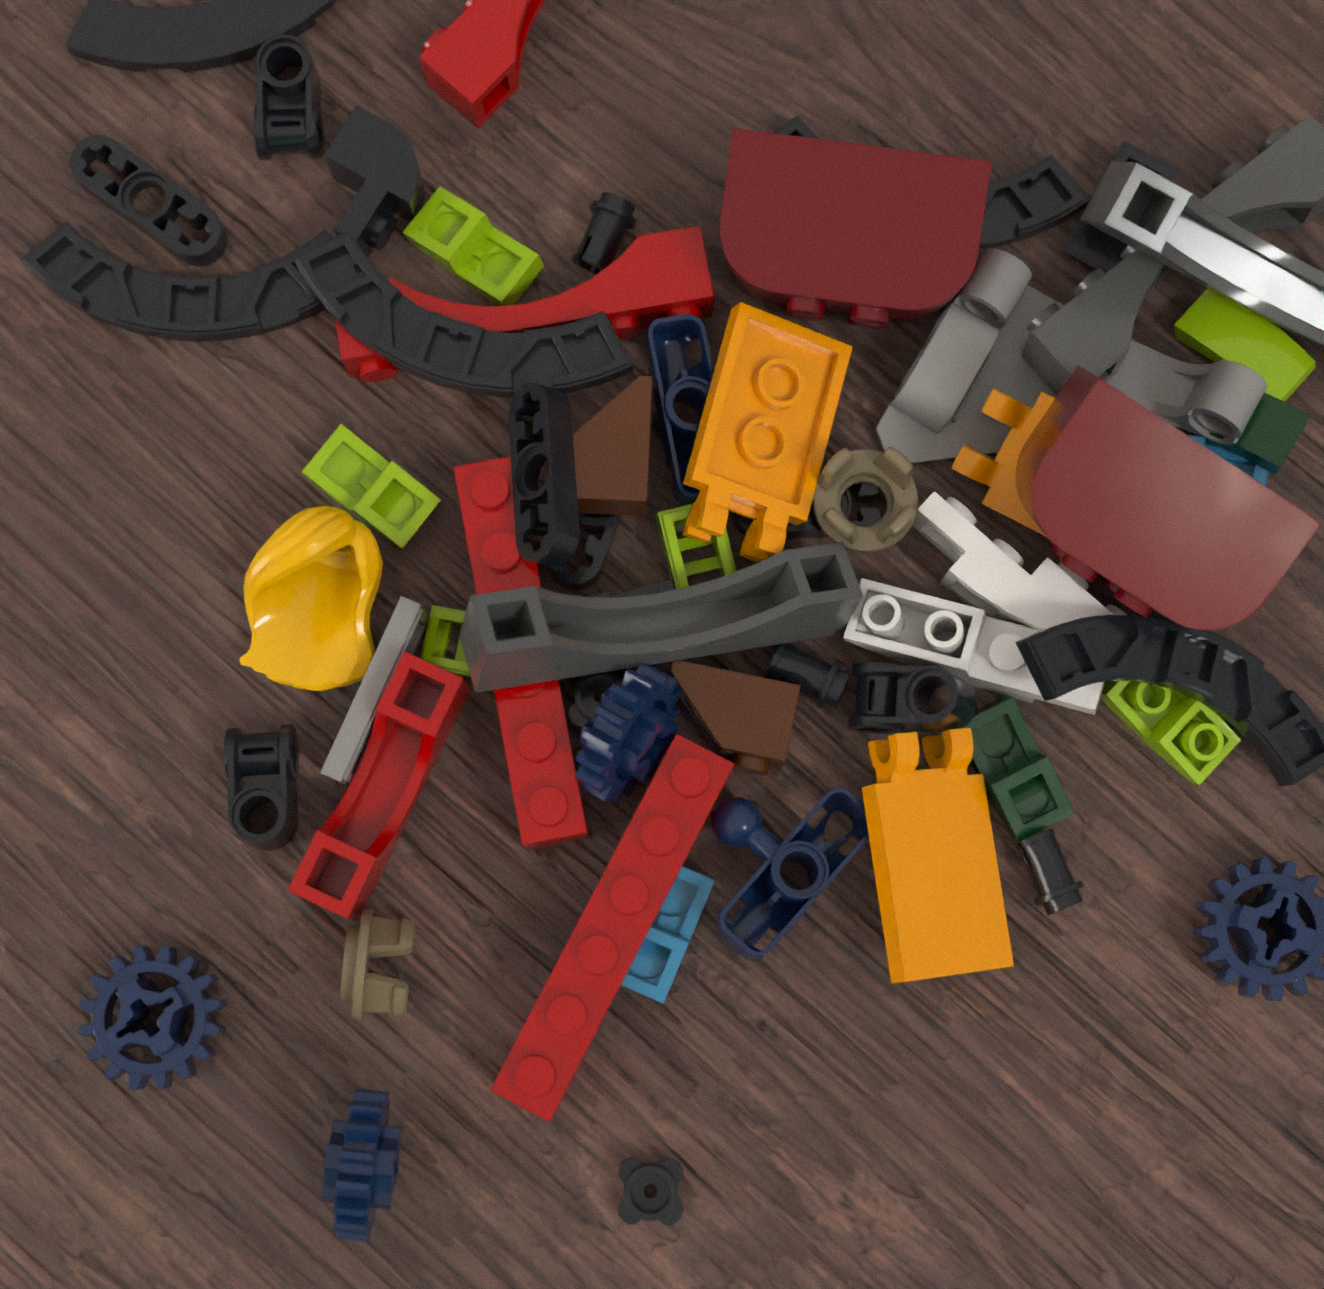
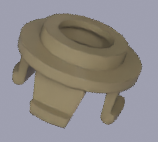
[813,446,918,553]
[340,909,415,1020]

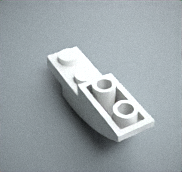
[912,491,1127,630]
[843,578,1104,715]

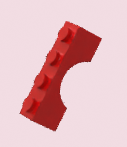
[287,651,470,921]

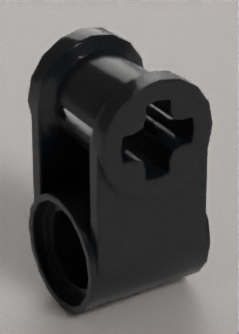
[253,35,324,161]
[848,662,977,734]
[224,724,299,851]

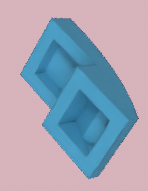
[621,865,716,1004]

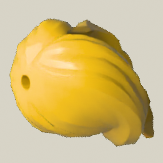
[239,506,383,691]

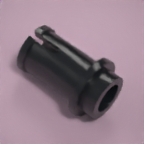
[572,192,636,275]
[765,643,851,709]
[1015,828,1084,916]

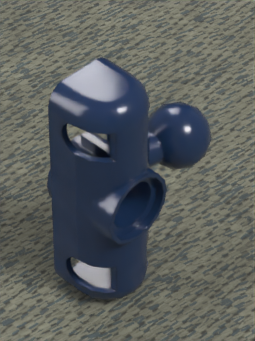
[644,315,714,505]
[711,787,869,960]

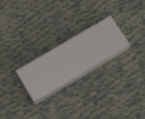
[320,596,429,787]

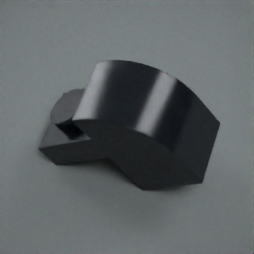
[324,105,425,258]

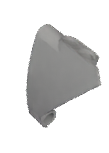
[874,248,1267,464]

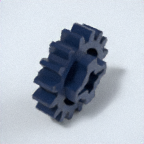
[575,663,682,804]
[1193,858,1324,1001]
[78,946,227,1090]
[321,1088,402,1242]

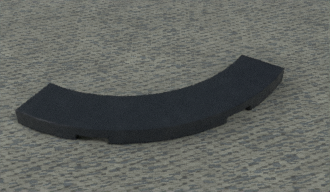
[65,0,338,72]
[773,115,1089,249]
[20,221,333,342]
[292,230,633,398]
[1015,614,1324,787]

